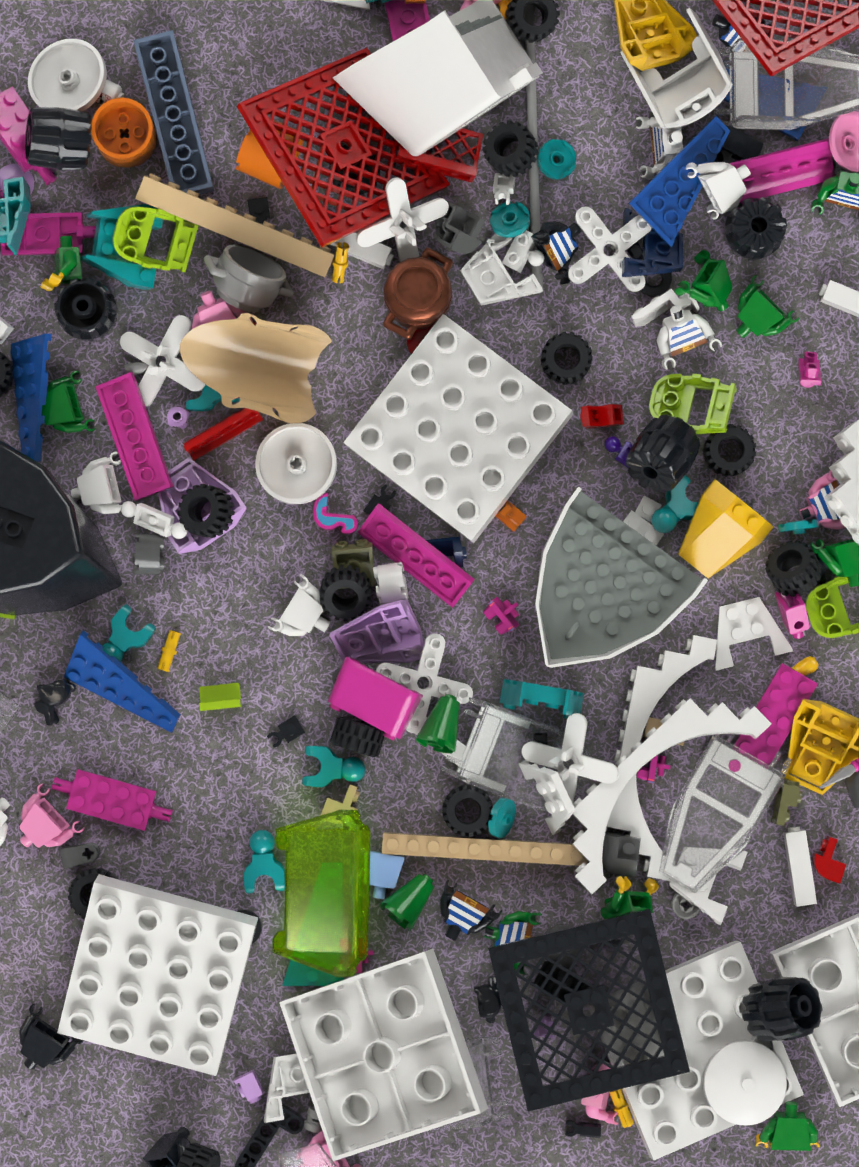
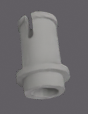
[124,361,149,375]

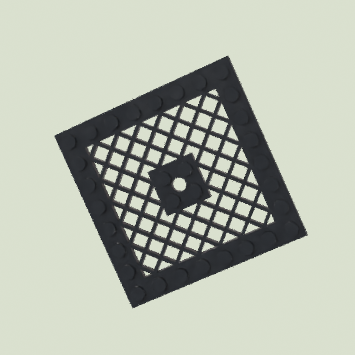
[488,908,690,1112]

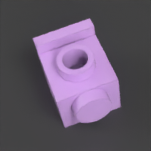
[234,1069,264,1104]

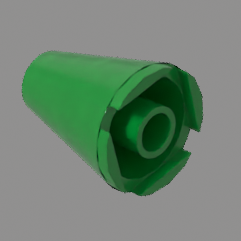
[416,694,460,754]
[379,874,434,932]

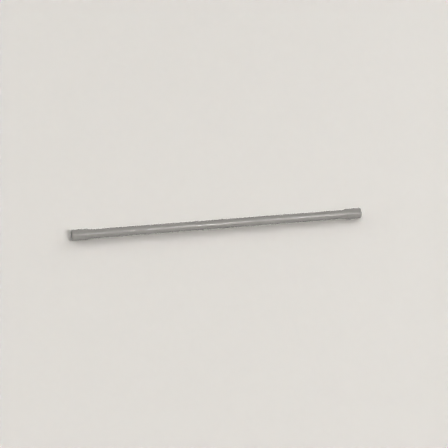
[524,5,543,293]

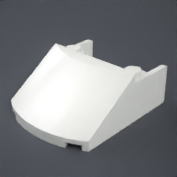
[620,8,733,128]

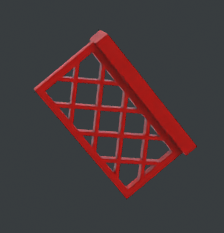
[396,128,484,183]
[183,408,263,461]

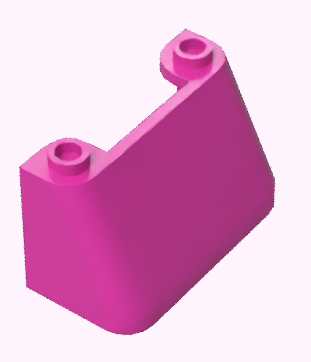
[328,656,423,741]

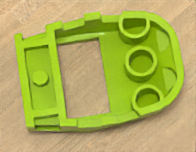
[113,206,199,272]
[649,373,737,434]
[806,577,859,638]

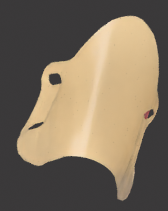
[180,313,332,424]

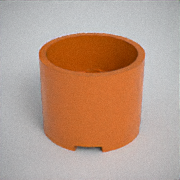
[91,98,157,168]
[235,120,304,190]

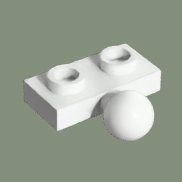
[502,230,544,273]

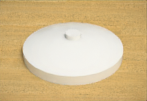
[28,39,107,111]
[255,423,337,504]
[703,1040,787,1125]

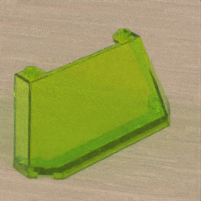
[272,810,371,977]

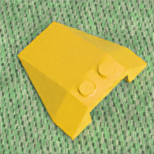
[613,0,698,71]
[678,479,774,578]
[785,699,859,795]

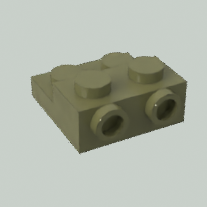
[332,539,376,589]
[771,780,802,826]

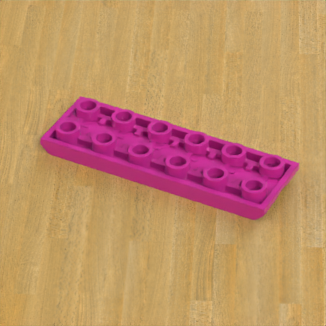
[729,138,835,202]

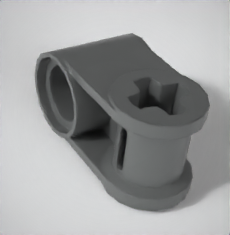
[59,842,100,869]

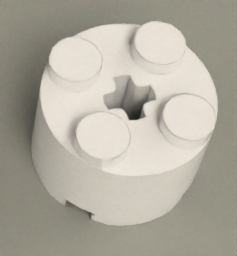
[373,562,408,605]

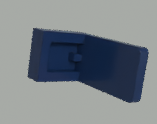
[426,536,467,568]

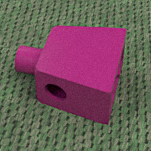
[775,592,810,639]

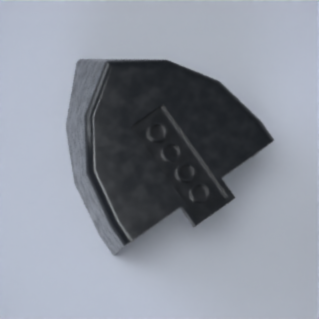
[0,441,122,615]

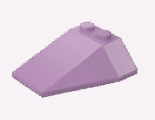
[158,457,247,554]
[330,600,424,663]

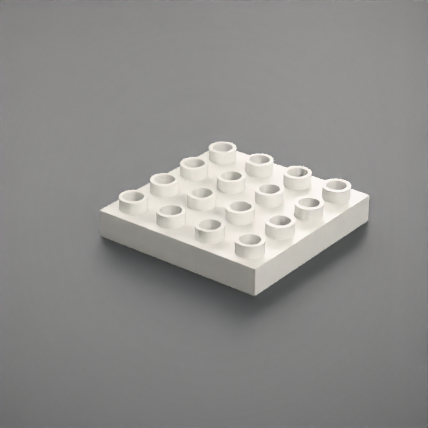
[343,314,573,543]
[57,874,258,1076]
[770,913,859,1107]
[587,940,804,1160]
[279,949,489,1161]

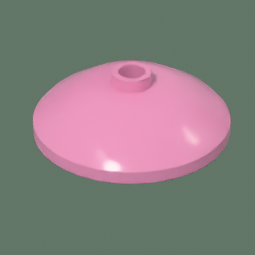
[829,111,859,172]

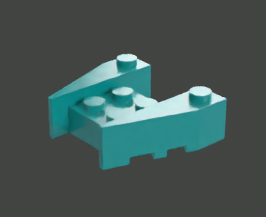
[0,177,31,255]
[80,204,163,290]
[499,679,584,719]

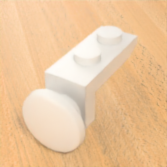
[631,289,700,327]

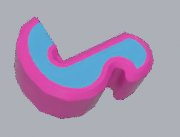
[313,493,358,534]

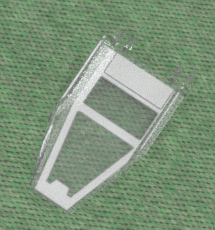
[714,38,859,130]
[442,697,601,811]
[659,734,792,893]

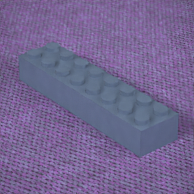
[133,30,215,195]

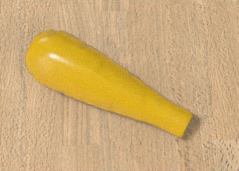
[792,656,819,676]

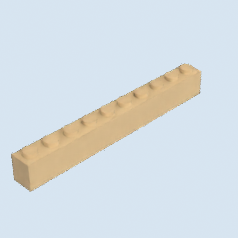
[135,173,334,277]
[382,832,587,866]

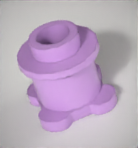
[167,407,190,429]
[534,1016,555,1039]

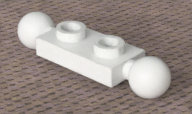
[121,501,187,539]

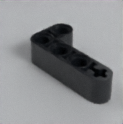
[235,1103,304,1167]

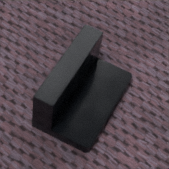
[722,126,763,160]

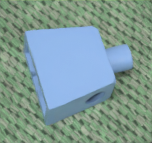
[366,850,405,899]

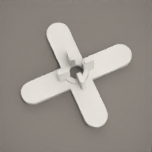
[356,177,449,262]
[568,207,652,292]
[120,315,205,407]
[375,633,473,733]
[522,713,619,803]

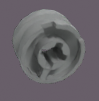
[671,892,700,919]

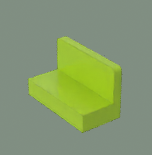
[199,683,242,711]

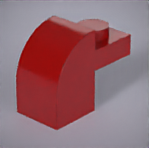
[580,404,624,429]
[812,836,847,884]

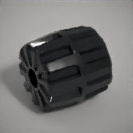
[25,107,92,170]
[723,197,787,261]
[54,277,118,341]
[626,414,700,493]
[742,977,823,1041]

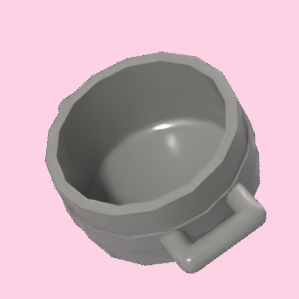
[204,244,294,312]

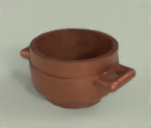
[383,247,453,339]

